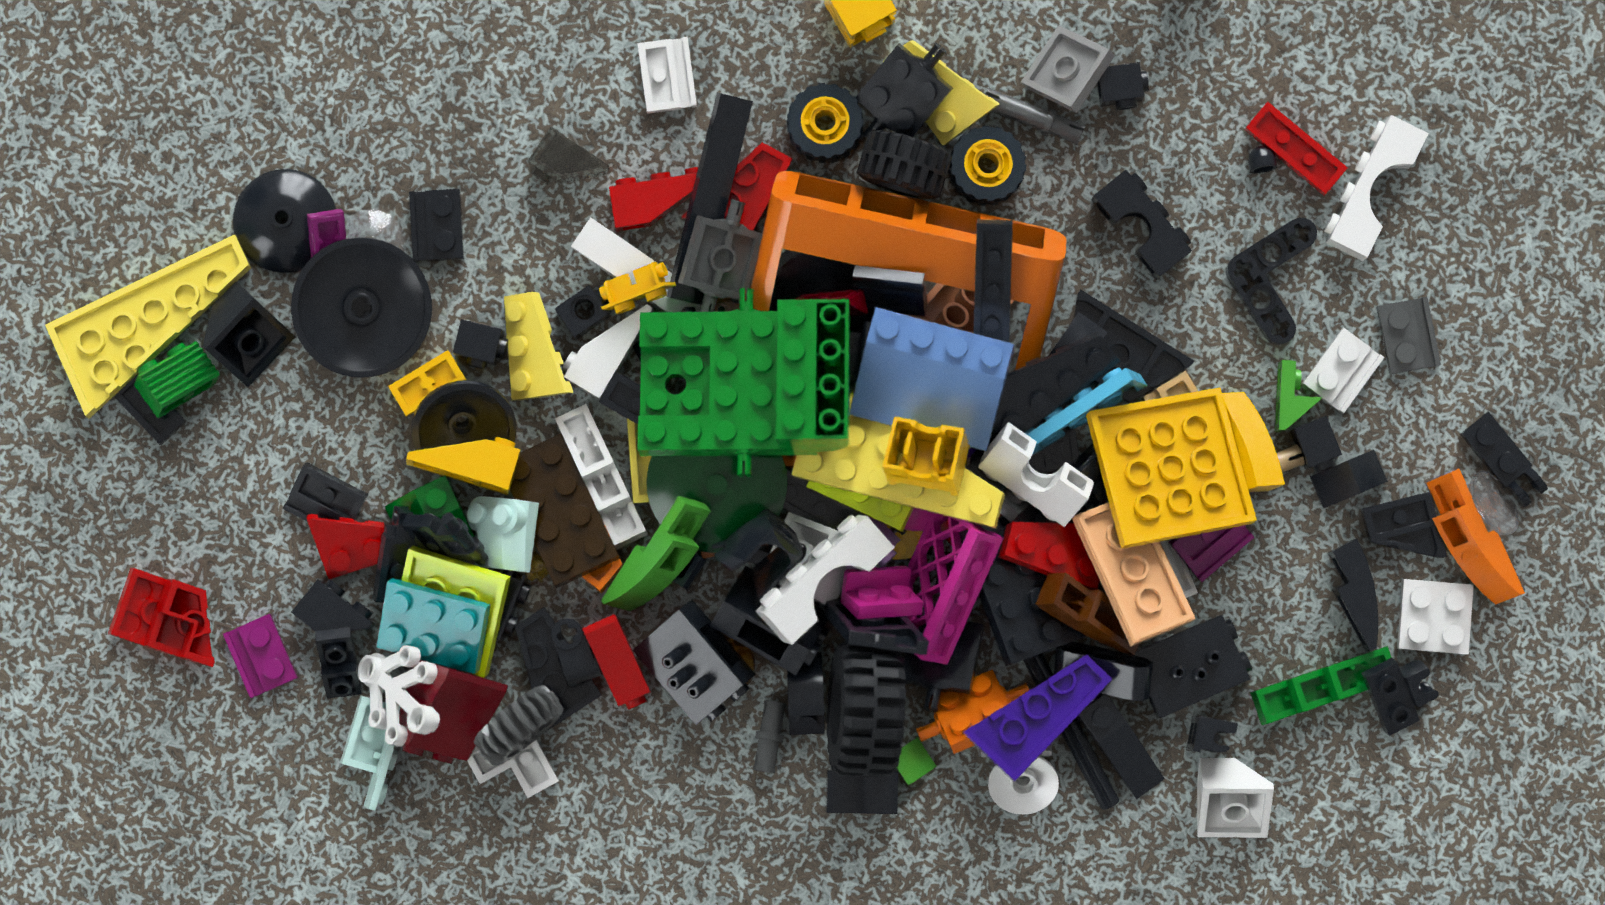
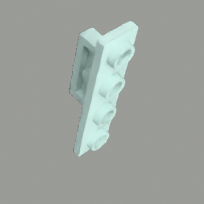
[340,671,406,811]

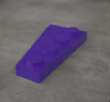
[963,655,1112,782]

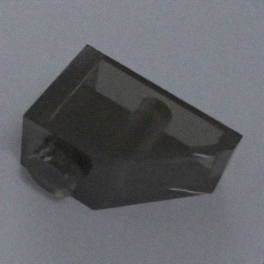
[528,127,610,185]

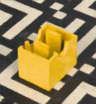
[824,0,897,48]
[882,417,969,496]

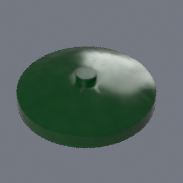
[646,455,787,553]

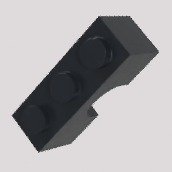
[1091,170,1192,280]

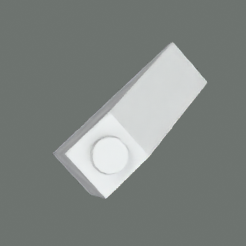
[562,305,654,400]

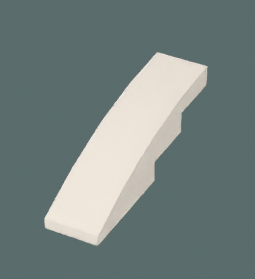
[571,217,701,312]
[555,404,648,550]

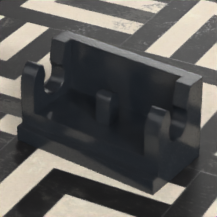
[1186,716,1238,752]

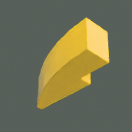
[1222,392,1285,493]

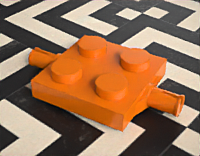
[916,669,1029,754]

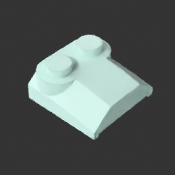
[467,496,539,573]

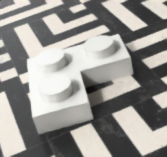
[467,740,559,798]

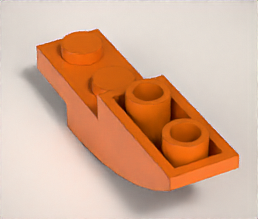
[1426,469,1525,605]

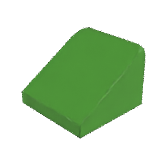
[896,737,937,786]

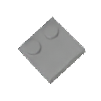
[1021,25,1115,113]

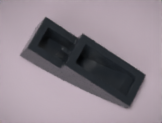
[1328,538,1379,652]

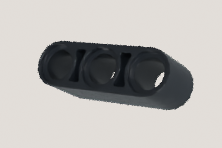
[1054,642,1153,701]

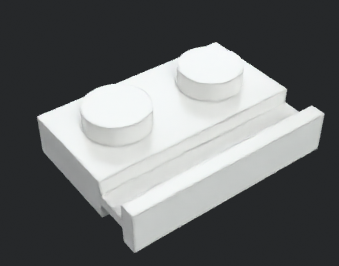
[638,37,697,114]
[1301,328,1384,414]

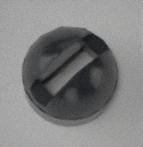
[1248,146,1277,174]

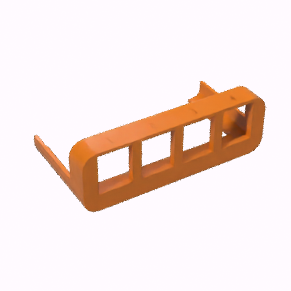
[751,171,1067,370]

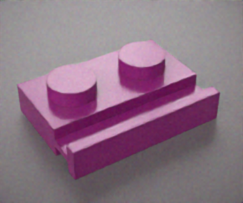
[1168,525,1255,582]
[223,614,298,698]

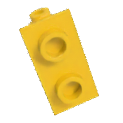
[599,262,676,314]

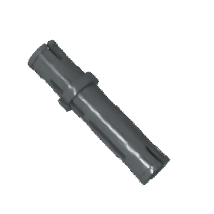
[985,87,1085,145]

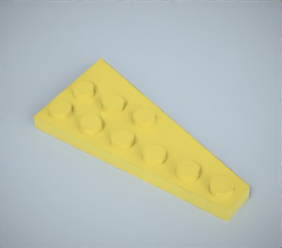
[45,234,251,419]
[791,393,1005,529]

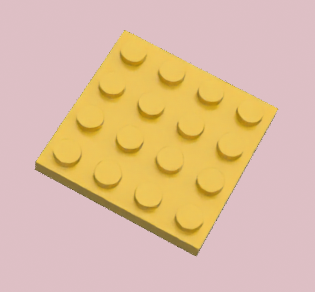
[1086,387,1257,549]

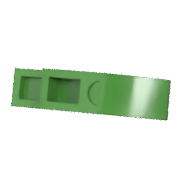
[601,496,711,611]

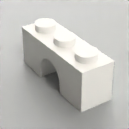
[978,422,1094,527]

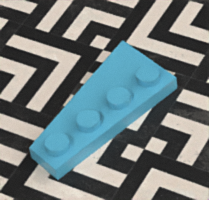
[1025,367,1148,456]

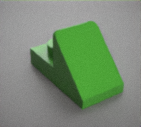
[1274,360,1322,432]

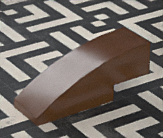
[1035,573,1139,655]

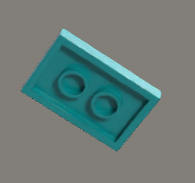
[376,578,491,674]

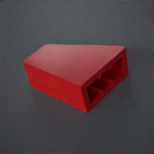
[582,614,651,710]

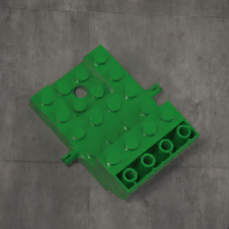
[637,288,850,477]

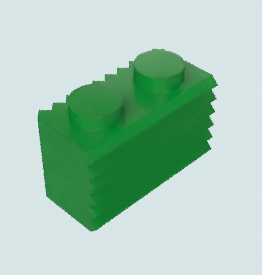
[134,341,220,418]

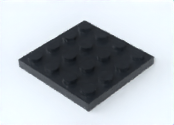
[959,504,1106,666]

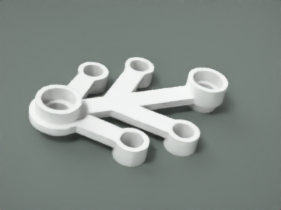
[358,645,440,746]

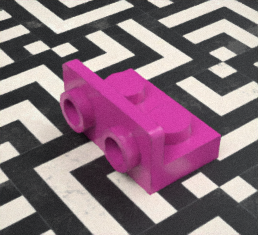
[841,566,924,619]

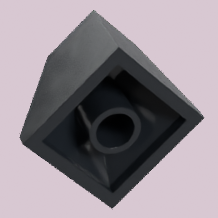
[202,282,296,387]

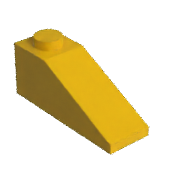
[406,437,520,495]

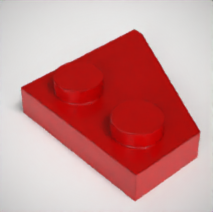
[306,514,385,579]

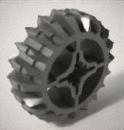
[474,685,564,766]

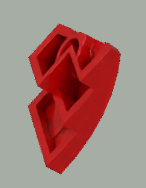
[108,568,215,667]

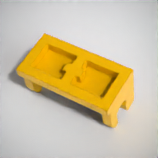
[388,350,467,417]

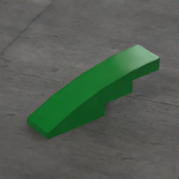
[1250,646,1392,726]

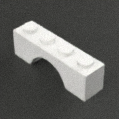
[1324,115,1429,261]
[756,515,895,645]

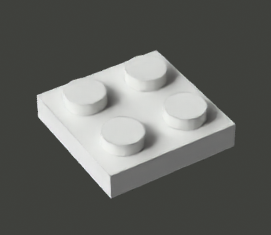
[1397,579,1474,655]

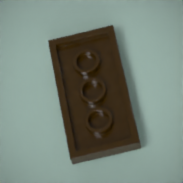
[510,433,620,589]

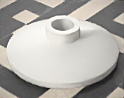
[988,756,1059,814]

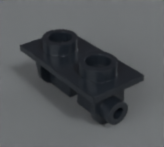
[496,570,531,642]

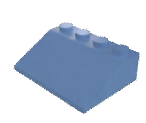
[849,308,1014,452]

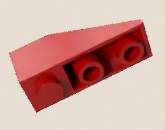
[609,167,698,232]

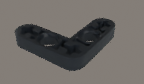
[1226,218,1317,345]

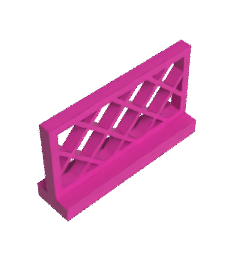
[907,512,1004,665]

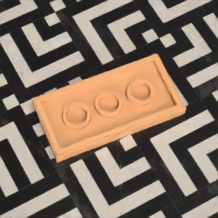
[1072,502,1196,647]

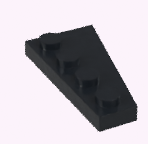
[993,331,1120,434]

